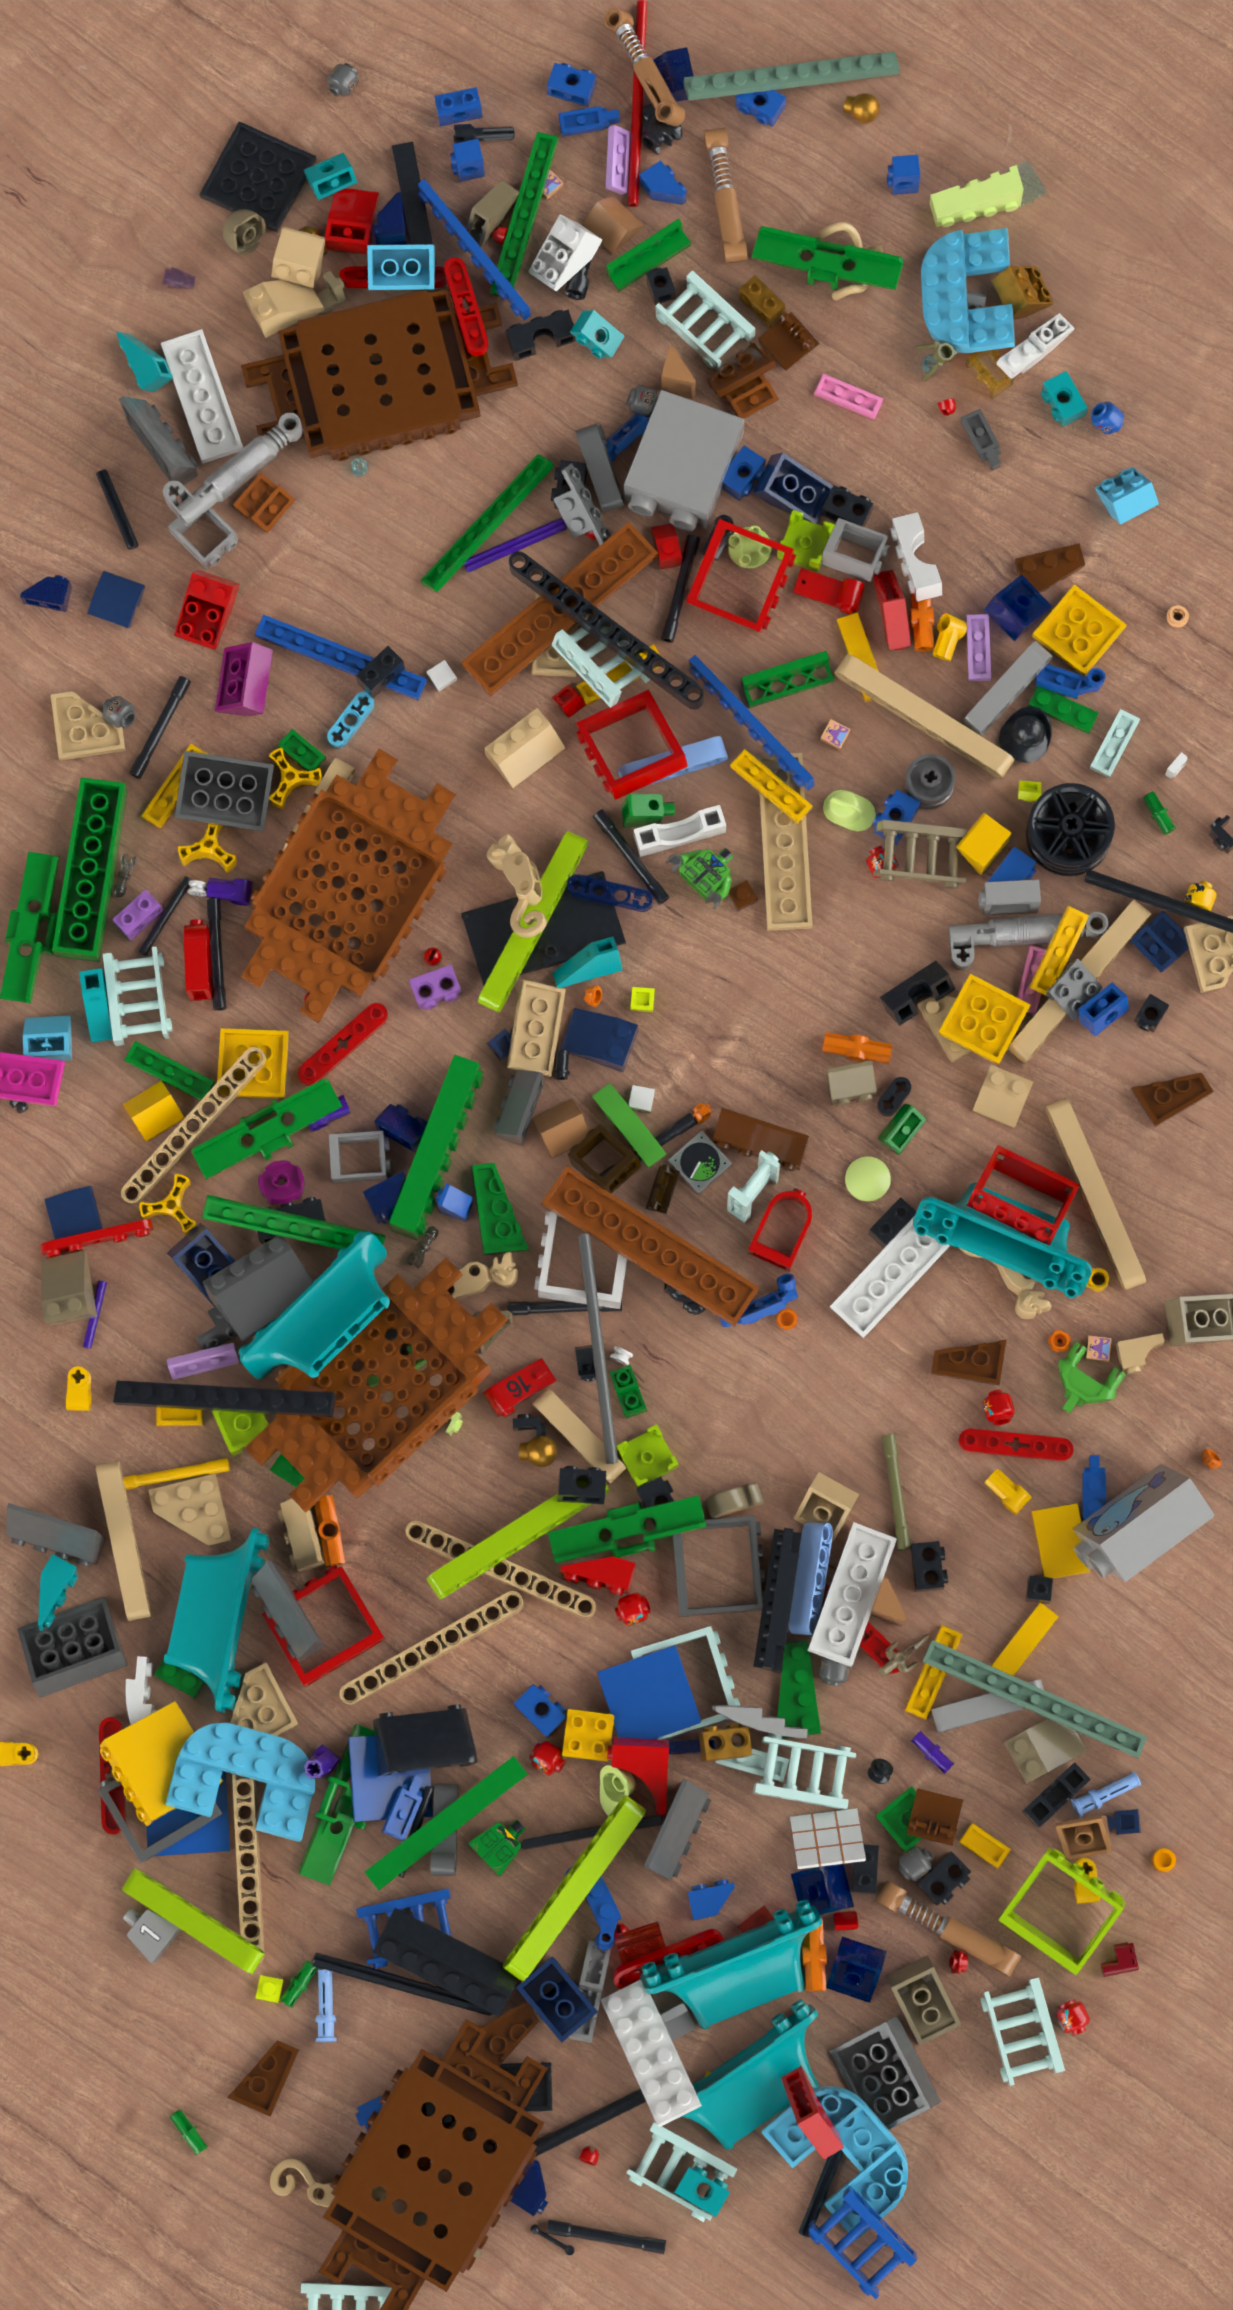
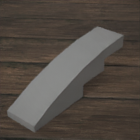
[712,1705,808,1738]
[568,1941,612,2043]

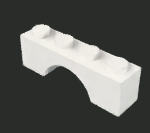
[889,512,942,602]
[634,805,726,857]

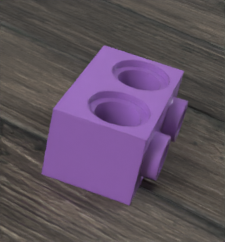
[112,890,163,942]
[409,965,462,1010]

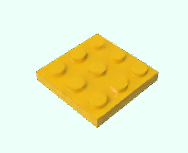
[1032,584,1127,676]
[938,974,1030,1065]
[217,1028,289,1099]

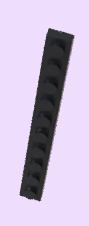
[113,1380,336,1417]

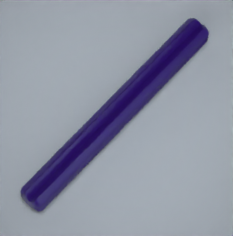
[464,518,566,572]

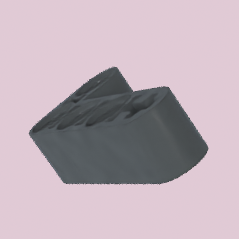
[576,423,625,513]
[431,1784,458,1876]

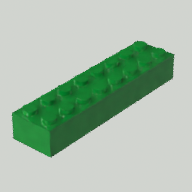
[52,777,128,962]
[389,1054,484,1240]

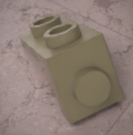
[306,270,346,319]

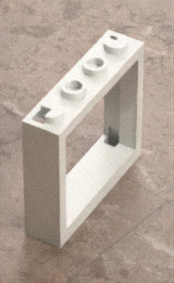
[534,1211,627,1309]

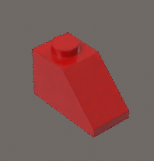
[651,523,682,570]

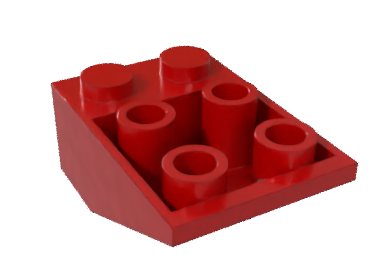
[325,188,379,255]
[174,570,240,650]
[560,1556,636,1597]

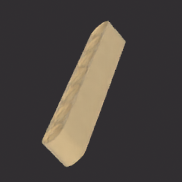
[96,1460,151,1622]

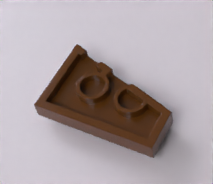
[1015,543,1085,602]
[1131,1072,1214,1127]
[227,2040,299,2117]

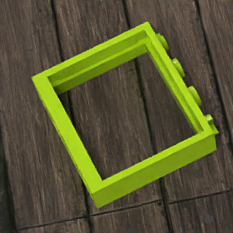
[998,1847,1126,1976]

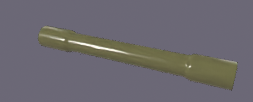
[882,1434,911,1551]

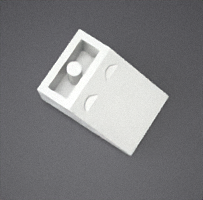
[528,214,602,291]

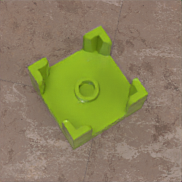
[777,510,835,573]
[212,1411,269,1456]
[616,1424,679,1488]

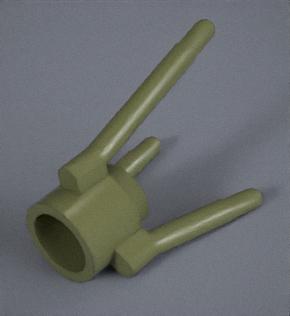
[915,341,957,381]

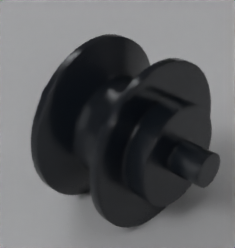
[868,1758,893,1784]

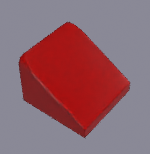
[552,684,585,718]
[833,1911,859,1931]

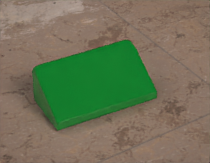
[878,1104,927,1155]

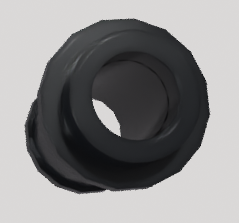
[552,1050,570,1080]

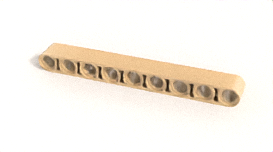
[835,654,1014,779]
[1007,899,1152,1064]
[121,1047,266,1205]
[1045,1098,1146,1291]
[405,1521,596,1619]
[339,1591,524,1706]
[232,1774,265,1964]

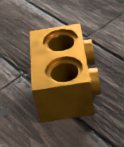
[739,275,785,328]
[698,1723,752,1762]

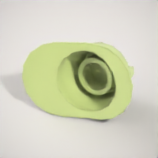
[823,790,876,832]
[600,1765,636,1816]

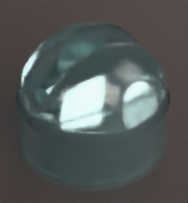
[922,354,938,373]
[350,458,368,477]

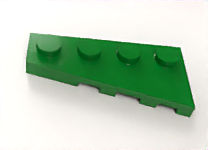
[471,1163,529,1256]
[777,1640,821,1739]

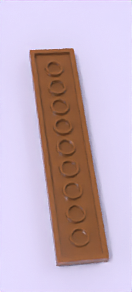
[461,522,658,697]
[541,1166,760,1327]

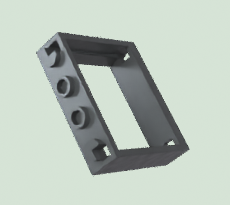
[673,1516,765,1617]
[98,1777,222,1864]

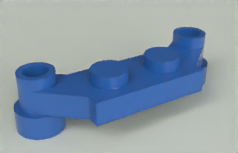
[1034,664,1106,699]
[716,1273,798,1327]
[565,1867,622,1951]

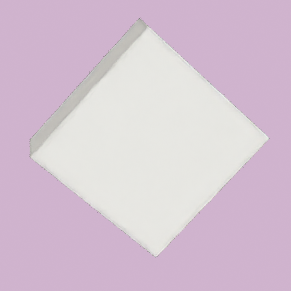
[426,660,457,692]
[1165,752,1187,779]
[629,1085,655,1113]

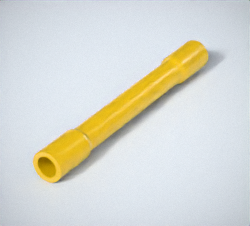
[123,1458,230,1490]

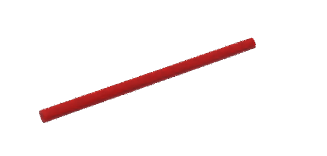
[628,0,647,207]

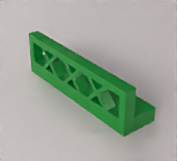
[606,218,691,292]
[741,651,834,708]

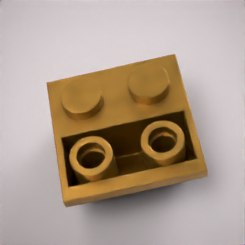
[992,266,1054,318]

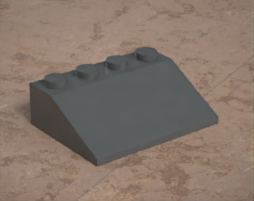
[119,396,198,485]
[175,751,274,831]
[203,1236,313,1342]
[6,1503,105,1567]
[251,1560,325,1661]
[17,1597,128,1698]
[644,1778,711,1880]
[830,2016,941,2130]

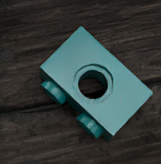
[304,152,358,200]
[570,310,625,359]
[1041,371,1088,427]
[674,2165,730,2217]

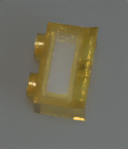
[966,349,1014,399]

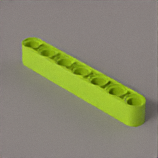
[122,1868,265,1974]

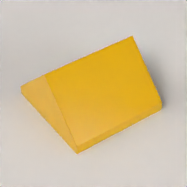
[956,813,1011,875]
[123,1081,185,1142]

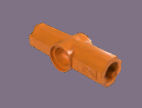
[910,593,934,652]
[822,1032,893,1064]
[314,1495,346,1567]
[802,1919,827,1992]

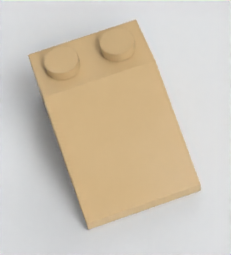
[243,280,324,338]

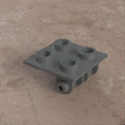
[1046,958,1103,1021]

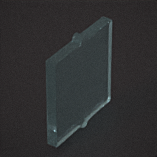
[1004,161,1047,209]

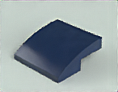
[87,571,146,628]
[1130,911,1189,973]
[44,1186,103,1240]

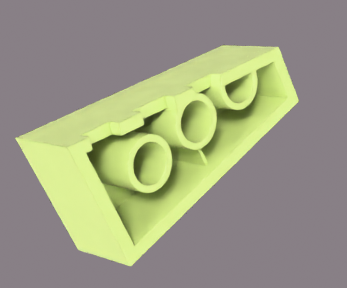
[929,165,1024,227]

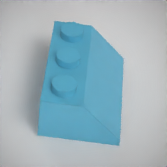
[368,245,435,290]

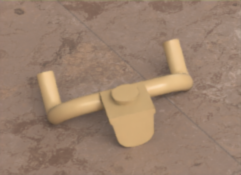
[819,222,883,301]

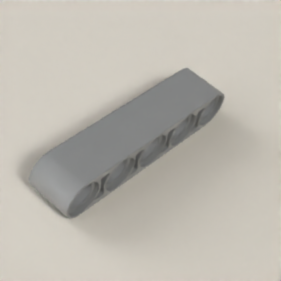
[962,641,1052,736]
[931,1679,1044,1733]

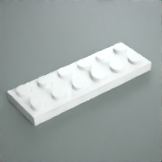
[161,329,244,464]
[830,1216,951,1339]
[807,1522,897,1667]
[601,1980,702,2127]

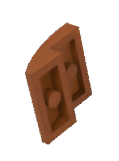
[724,374,779,419]
[232,472,296,533]

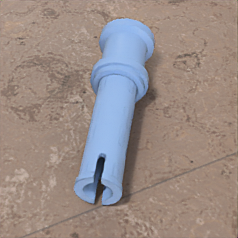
[1070,1772,1141,1818]
[315,1970,337,2042]

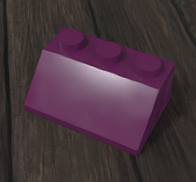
[215,642,273,716]

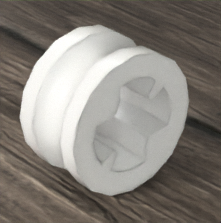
[187,880,208,897]
[610,1346,633,1366]

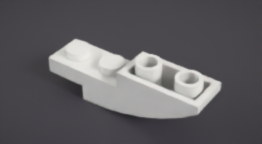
[996,313,1075,379]
[126,1656,158,1725]

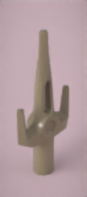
[879,1635,929,1676]

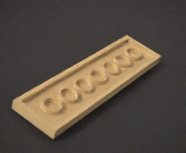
[757,753,813,931]

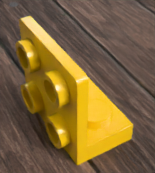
[562,1709,614,1762]

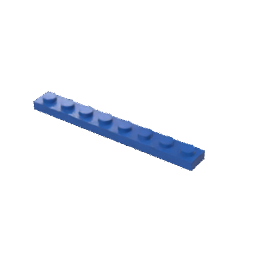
[418,179,531,321]
[255,614,427,701]
[689,655,815,791]

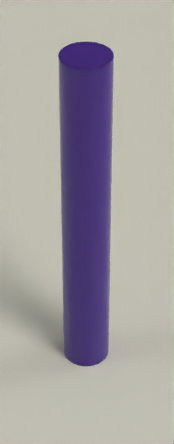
[83,1280,107,1349]

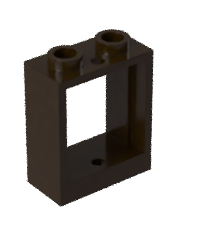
[567,1124,641,1194]

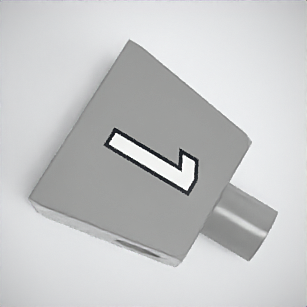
[123,1908,181,1964]

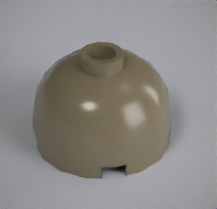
[222,209,266,255]

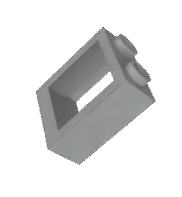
[168,508,238,570]
[821,518,890,582]
[978,880,1041,916]
[329,1131,391,1184]

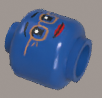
[1091,401,1124,435]

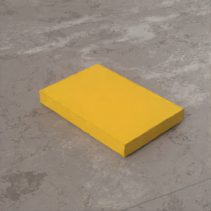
[1031,1503,1091,1579]

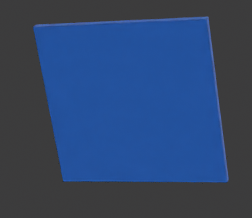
[597,1645,702,1739]
[348,1736,433,1822]
[146,1771,230,1856]

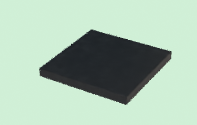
[199,121,317,233]

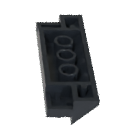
[753,1528,802,1673]
[373,1907,518,2017]

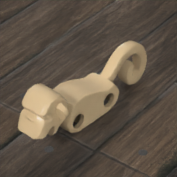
[487,833,547,938]
[960,1248,1052,1319]
[451,1252,518,1301]
[270,2159,395,2208]

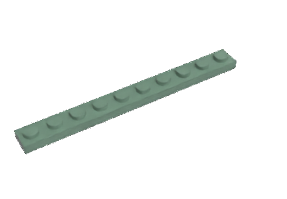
[683,51,900,101]
[922,1640,1147,1759]

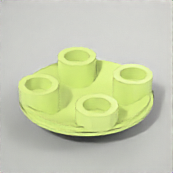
[728,525,772,568]
[845,1156,891,1201]

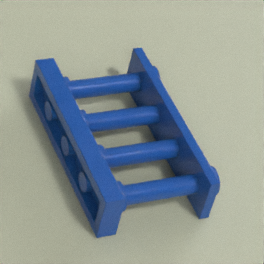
[356,1889,451,1969]
[808,2185,917,2300]

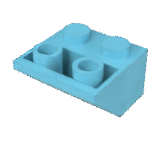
[1095,467,1159,525]
[23,1015,72,1061]

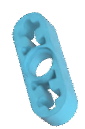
[327,692,374,749]

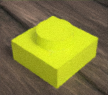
[1018,780,1041,802]
[631,987,655,1013]
[255,1975,284,2003]

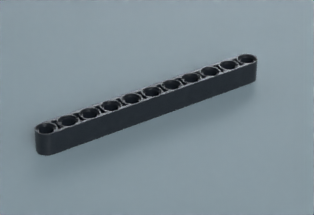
[509,551,704,710]

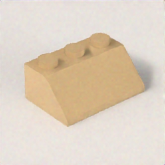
[484,708,566,789]
[278,1499,326,1573]

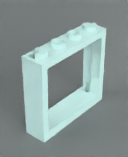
[631,1626,740,1740]

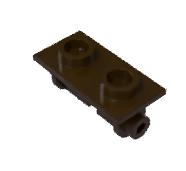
[645,1164,680,1214]

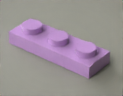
[606,125,630,195]
[966,614,991,681]
[167,1343,239,1380]

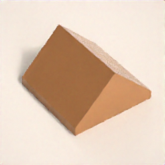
[582,196,644,255]
[661,345,696,399]
[532,1099,589,1159]
[870,1577,907,1626]
[1056,1815,1112,1860]

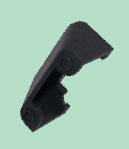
[373,1704,478,1776]

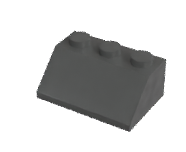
[493,1070,544,1146]

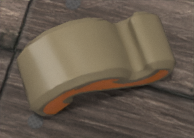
[705,1482,764,1519]

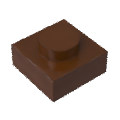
[728,880,758,911]

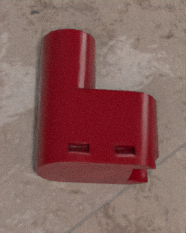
[1101,1942,1139,1977]

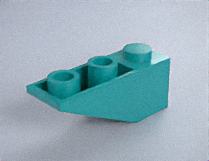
[116,332,173,392]
[552,937,623,988]
[79,968,113,1043]
[38,1554,79,1632]

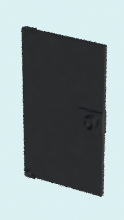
[461,871,626,986]

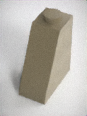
[466,180,519,248]

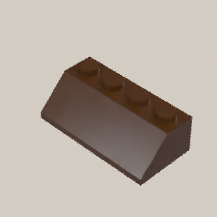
[713,1108,809,1171]

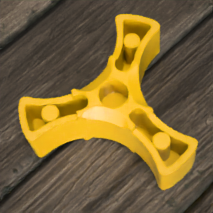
[269,748,323,810]
[178,823,237,873]
[139,1174,197,1235]

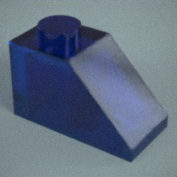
[20,575,72,612]
[510,2159,549,2216]

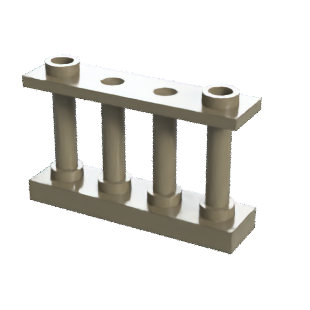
[873,820,970,888]

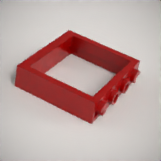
[686,519,797,633]
[575,689,688,800]
[966,1145,1080,1246]
[262,1565,386,1688]

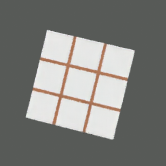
[790,1808,866,1869]

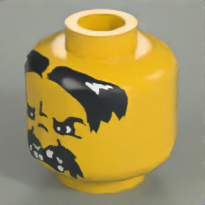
[1184,881,1217,911]

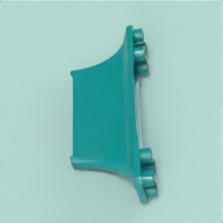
[913,1182,1092,1298]
[239,1231,390,1379]
[164,1527,270,1713]
[640,1900,822,2029]
[681,1999,819,2150]

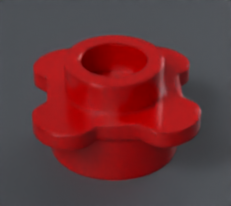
[949,1950,968,1974]

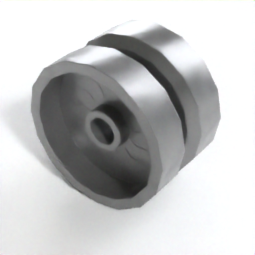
[905,754,955,809]

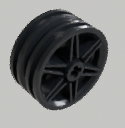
[1026,783,1115,877]

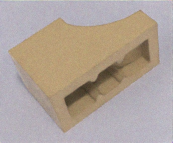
[1115,1333,1164,1374]

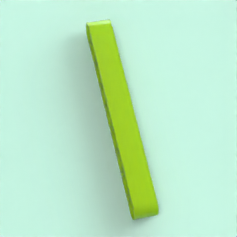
[478,831,589,1013]
[426,1480,610,1599]
[503,1795,646,1981]

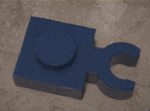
[486,1027,513,1061]
[1105,1809,1141,1835]

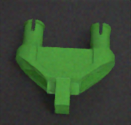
[1057,1342,1126,1414]

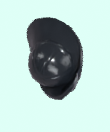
[999,707,1052,763]

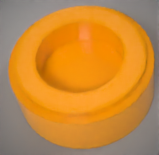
[1152,1848,1176,1872]

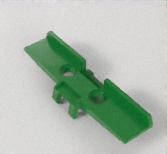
[752,226,904,291]
[0,851,60,1004]
[191,1078,343,1180]
[548,1495,707,1564]
[298,1724,375,1886]

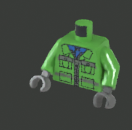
[666,847,733,910]

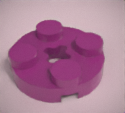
[258,1160,305,1205]

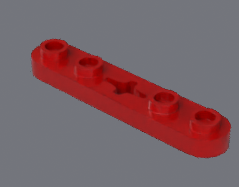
[444,257,488,356]
[339,266,447,288]
[298,1003,388,1086]
[40,1219,153,1258]
[958,1428,1074,1462]
[822,1585,900,1674]
[99,1717,126,1835]
[612,1929,724,1989]

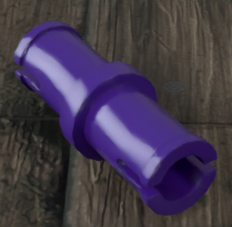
[911,1731,954,1774]

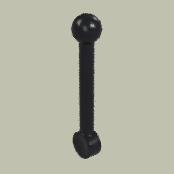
[530,2225,575,2255]

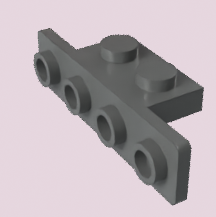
[553,463,612,545]
[196,1307,237,1350]

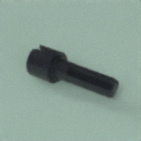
[453,124,515,144]
[564,260,591,300]

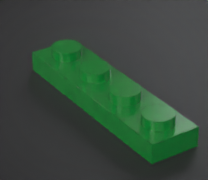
[124,1041,215,1101]

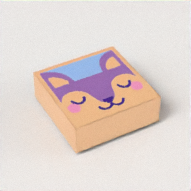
[543,170,563,199]
[820,719,850,750]
[1086,1336,1112,1362]

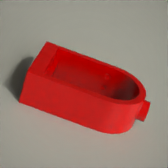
[184,919,212,1001]
[748,1188,812,1272]

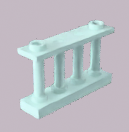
[656,270,755,371]
[552,614,654,708]
[103,947,173,1046]
[727,1150,780,1224]
[753,1733,856,1810]
[980,1977,1065,2086]
[627,2122,737,2222]
[301,2282,392,2310]

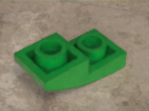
[609,1365,647,1419]

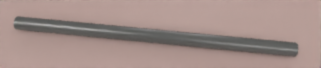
[578,1234,618,1464]

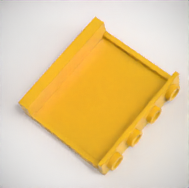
[100,1701,223,1826]

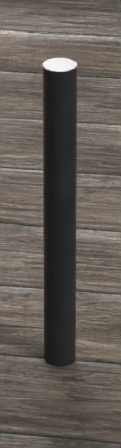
[138,876,192,956]
[398,1786,434,1878]

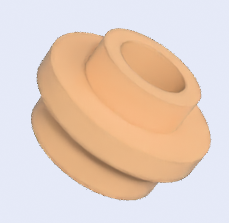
[1166,605,1189,628]

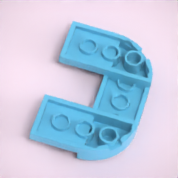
[921,228,1015,353]
[165,1723,315,1842]
[761,2086,908,2241]

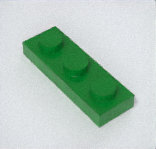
[1028,686,1099,734]

